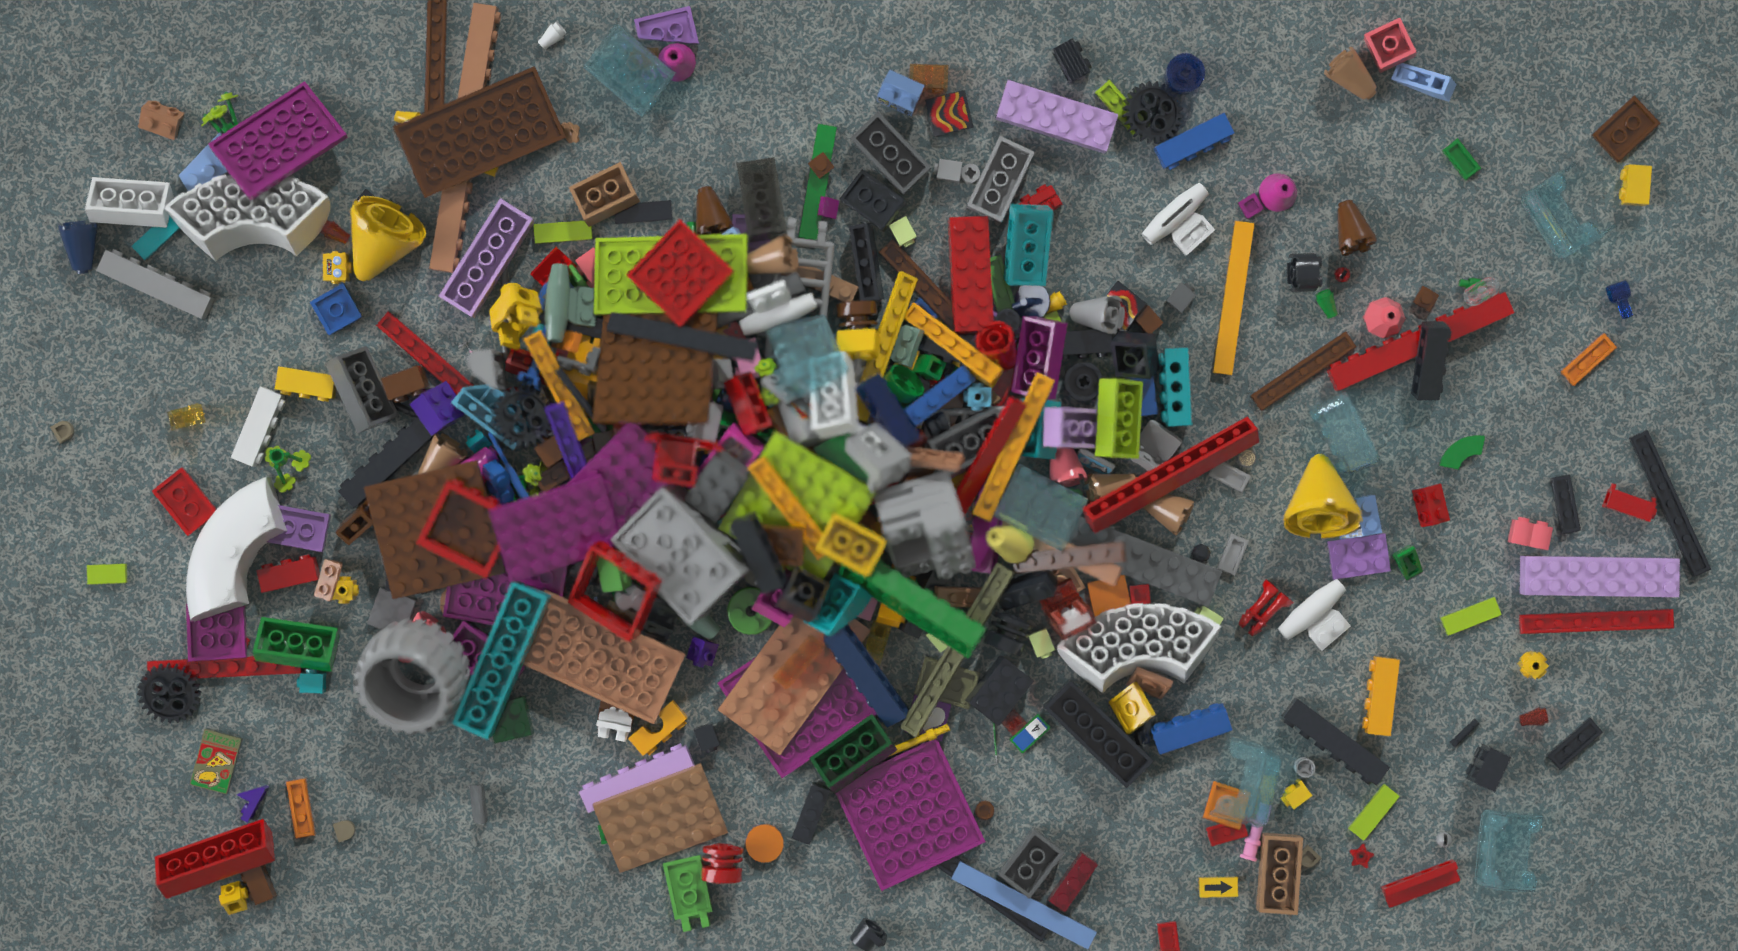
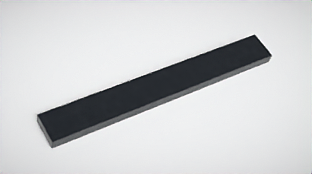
[606,312,759,362]
[1629,430,1711,577]
[936,856,1050,942]

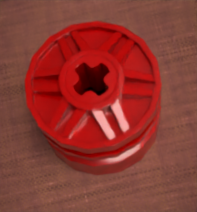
[701,843,743,883]

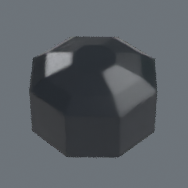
[1191,544,1211,563]

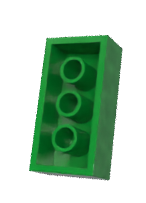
[253,617,340,672]

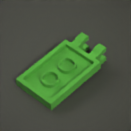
[663,855,713,932]

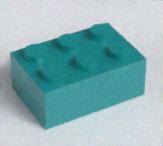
[1019,398,1061,460]

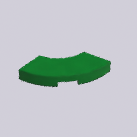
[1439,435,1485,470]

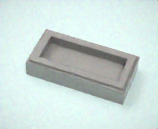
[1208,462,1251,493]
[1216,533,1249,576]

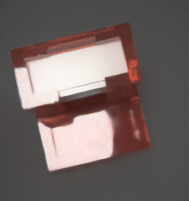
[1039,577,1098,641]

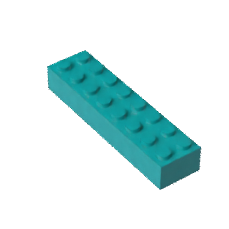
[452,581,552,739]

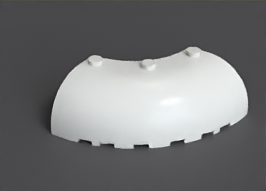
[164,175,331,261]
[186,476,287,622]
[1057,603,1221,693]

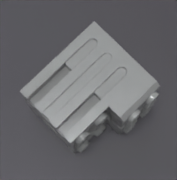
[874,470,976,579]

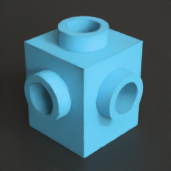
[963,383,992,410]

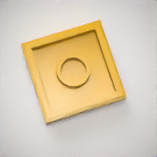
[1109,682,1156,735]

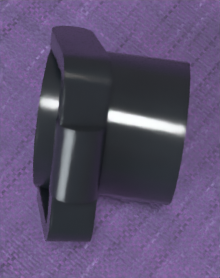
[995,309,1022,340]
[850,918,887,951]

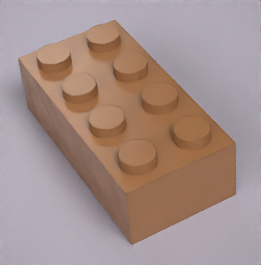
[1256,832,1303,915]

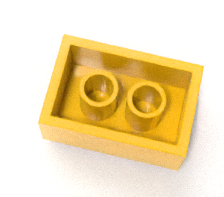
[814,513,886,577]

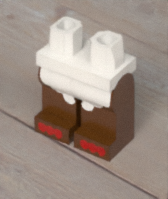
[596,700,635,742]

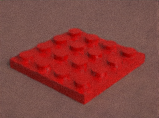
[626,219,735,328]

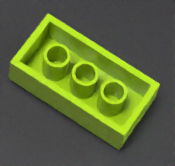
[1095,379,1143,459]

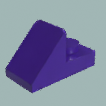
[237,785,269,823]

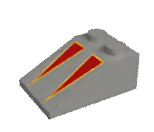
[777,397,832,447]

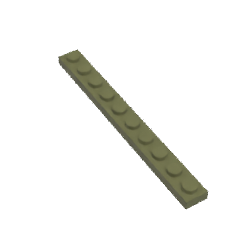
[900,563,1015,737]

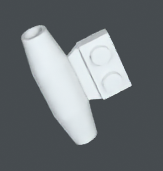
[1142,183,1215,256]
[739,280,817,335]
[1278,579,1351,651]

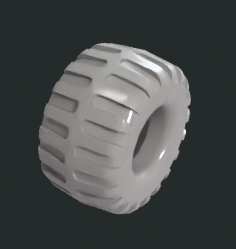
[354,619,470,735]

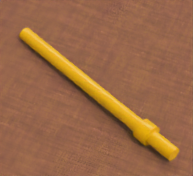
[889,723,951,757]

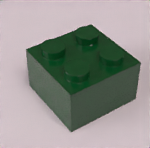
[492,696,534,744]

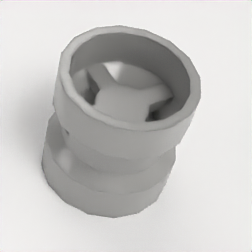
[1293,757,1315,778]

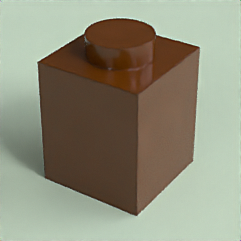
[1136,305,1164,334]

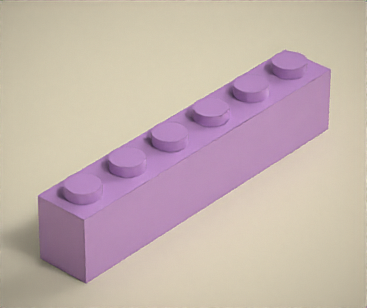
[579,743,695,813]

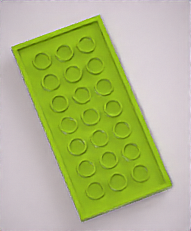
[594,234,748,316]

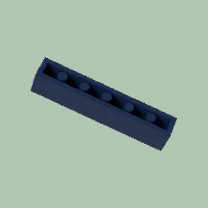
[823,624,909,728]

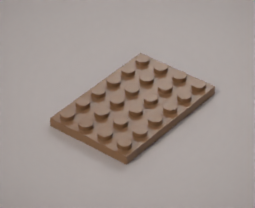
[593,763,728,873]

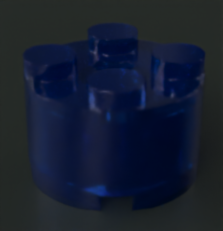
[1164,53,1205,95]

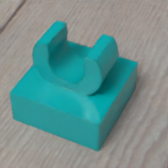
[466,429,492,453]

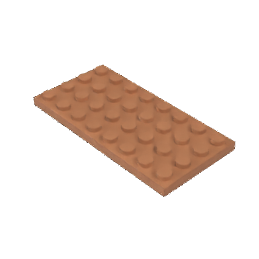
[523,590,686,724]
[718,615,871,755]

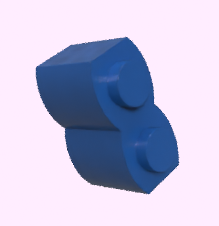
[482,459,514,505]

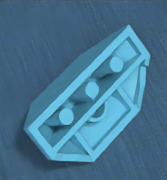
[451,384,523,450]

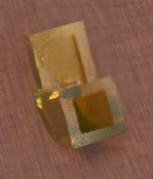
[167,403,206,431]
[865,620,892,667]

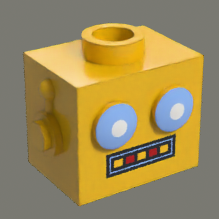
[323,251,353,284]

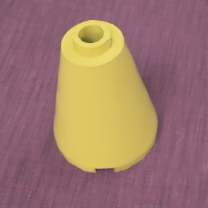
[987,525,1034,563]

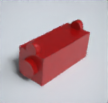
[1602,483,1657,522]

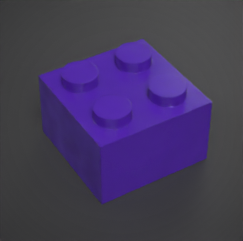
[409,381,466,436]

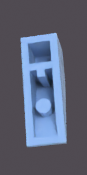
[1391,63,1456,102]

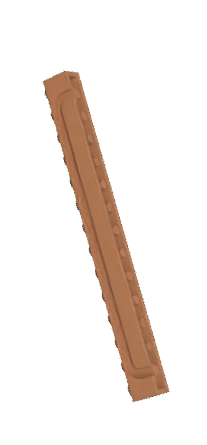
[429,3,501,273]

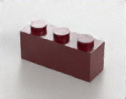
[1048,851,1098,912]

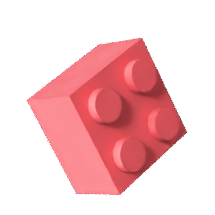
[1364,18,1416,73]

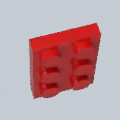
[152,467,217,536]

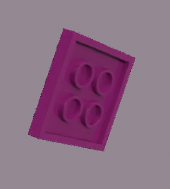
[186,604,247,662]

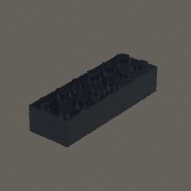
[1043,679,1153,788]

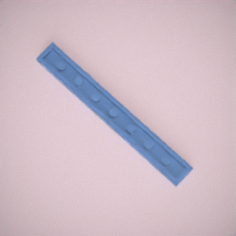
[951,861,1097,949]

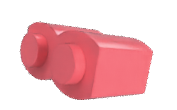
[1508,517,1553,550]

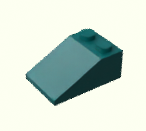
[803,574,872,637]

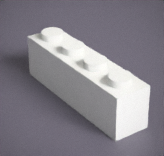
[231,387,286,467]

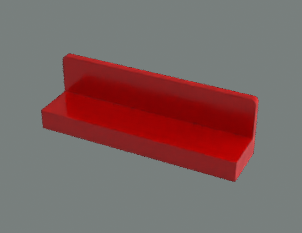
[1381,859,1460,908]

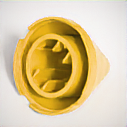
[351,196,426,281]
[1284,454,1362,538]

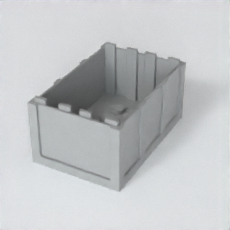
[611,483,750,625]

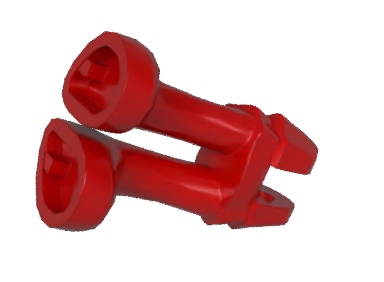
[1238,579,1294,637]

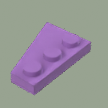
[634,6,699,44]

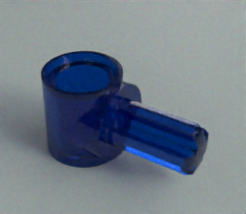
[1606,280,1633,319]

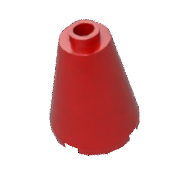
[976,321,1016,370]

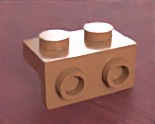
[138,101,185,140]
[314,559,342,601]

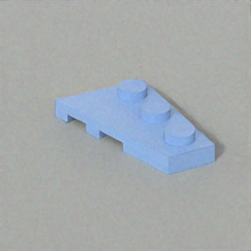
[179,131,228,191]

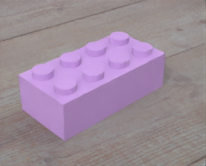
[1043,408,1098,448]

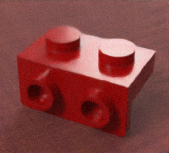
[530,247,577,287]
[1412,483,1450,527]

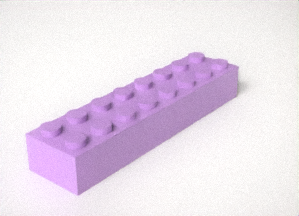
[1520,556,1680,597]

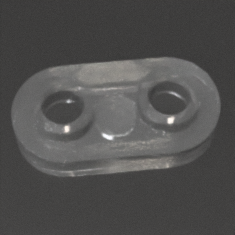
[1463,277,1500,306]

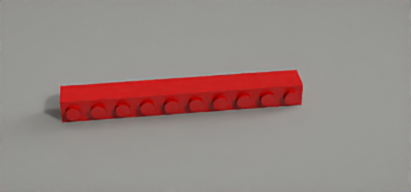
[1326,291,1515,391]
[1083,416,1259,534]

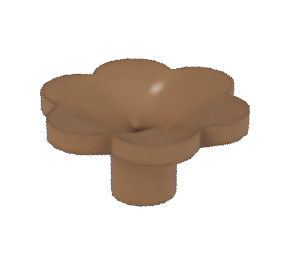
[561,122,580,143]

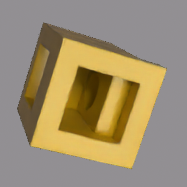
[1280,778,1312,809]

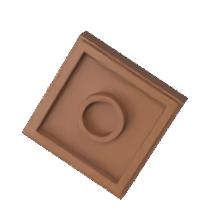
[1126,667,1173,699]

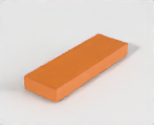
[551,330,582,353]
[1560,333,1617,386]
[286,778,316,838]

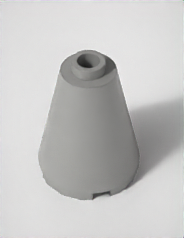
[1069,295,1125,334]

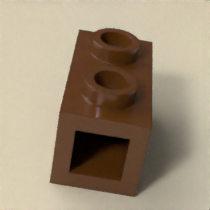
[241,865,277,905]

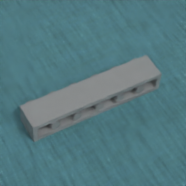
[96,249,215,320]

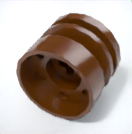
[837,301,878,332]

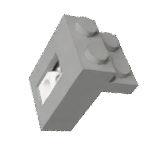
[845,422,911,493]

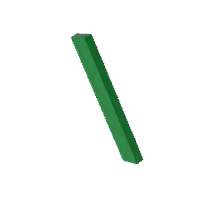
[799,124,837,240]

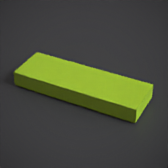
[1095,80,1148,136]
[533,220,593,244]
[1440,597,1502,636]
[1348,784,1400,841]

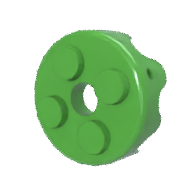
[727,586,773,635]

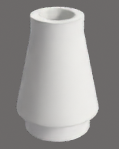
[538,22,566,50]

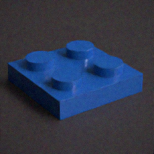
[310,283,363,336]

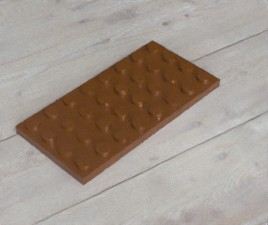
[392,66,566,198]

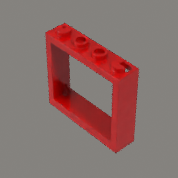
[416,479,503,578]
[567,540,663,643]

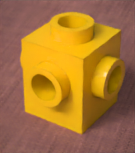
[333,576,359,604]
[1517,651,1549,679]
[219,881,249,915]

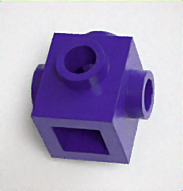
[686,636,719,668]

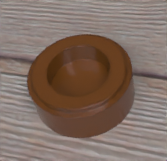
[975,800,994,820]

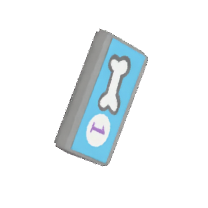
[1077,448,1115,474]

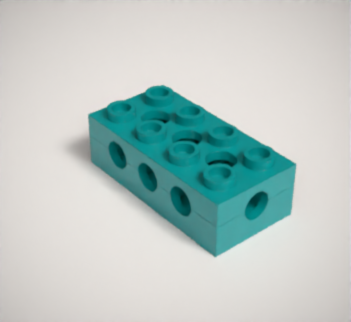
[1003,204,1053,286]
[1158,348,1192,427]

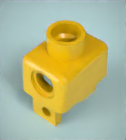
[489,283,542,350]

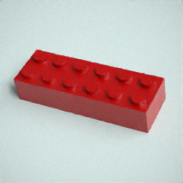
[948,216,994,335]
[155,818,275,899]

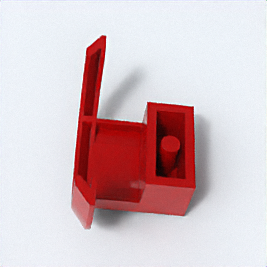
[644,433,724,487]

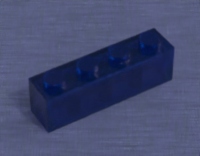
[855,372,920,449]

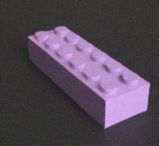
[995,80,1118,154]
[439,198,535,318]

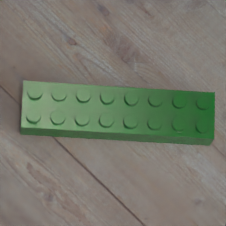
[839,558,985,659]

